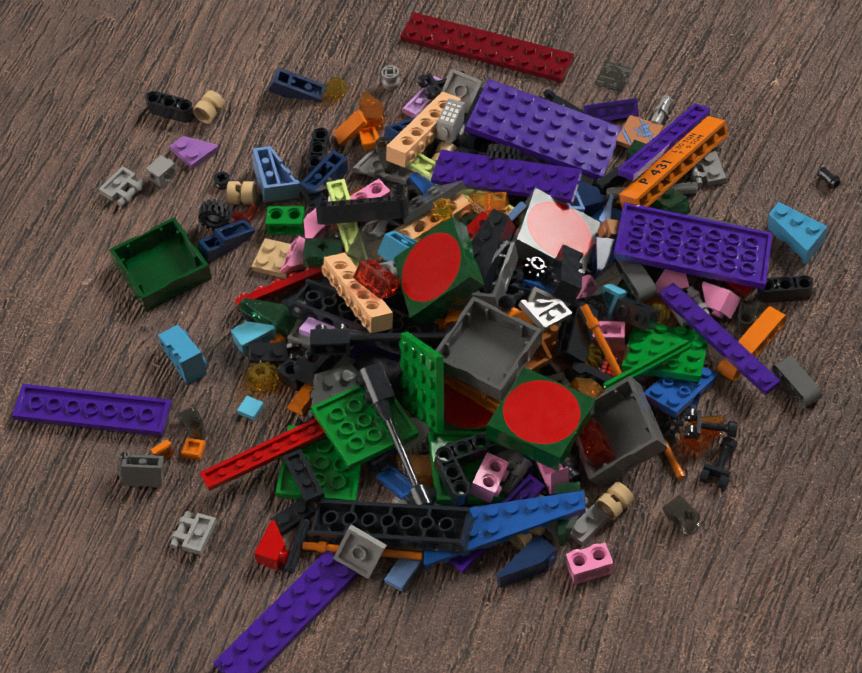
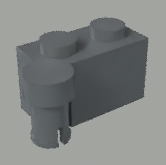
[117,450,165,487]

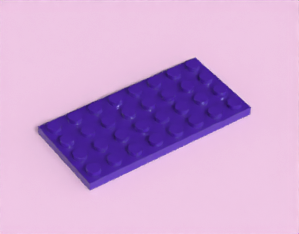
[465,79,622,180]
[613,202,772,290]

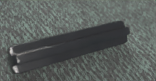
[284,518,311,573]

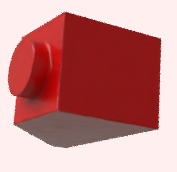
[254,520,288,570]

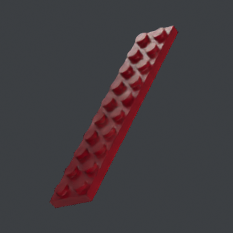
[400,12,574,83]

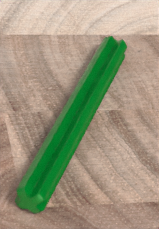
[603,340,691,390]

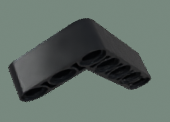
[315,184,410,225]
[434,431,509,506]

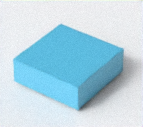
[237,396,264,421]

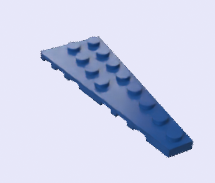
[424,491,586,569]

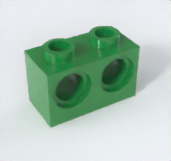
[266,206,306,235]

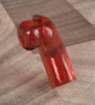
[232,204,258,222]

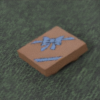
[616,115,663,151]

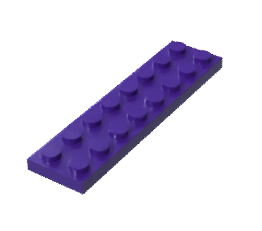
[431,150,583,204]
[12,384,172,436]
[213,551,358,673]

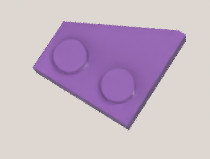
[170,136,219,169]

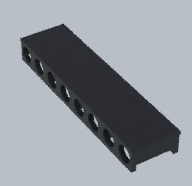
[287,279,439,356]
[308,499,475,554]

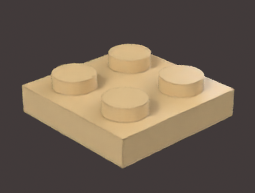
[251,238,291,278]

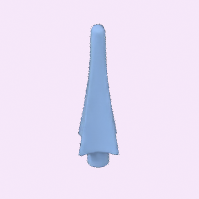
[598,194,614,227]

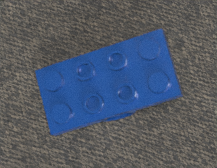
[644,367,718,418]

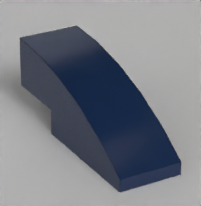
[197,219,255,262]

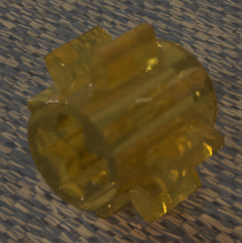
[326,77,347,99]
[431,198,455,221]
[652,303,671,324]

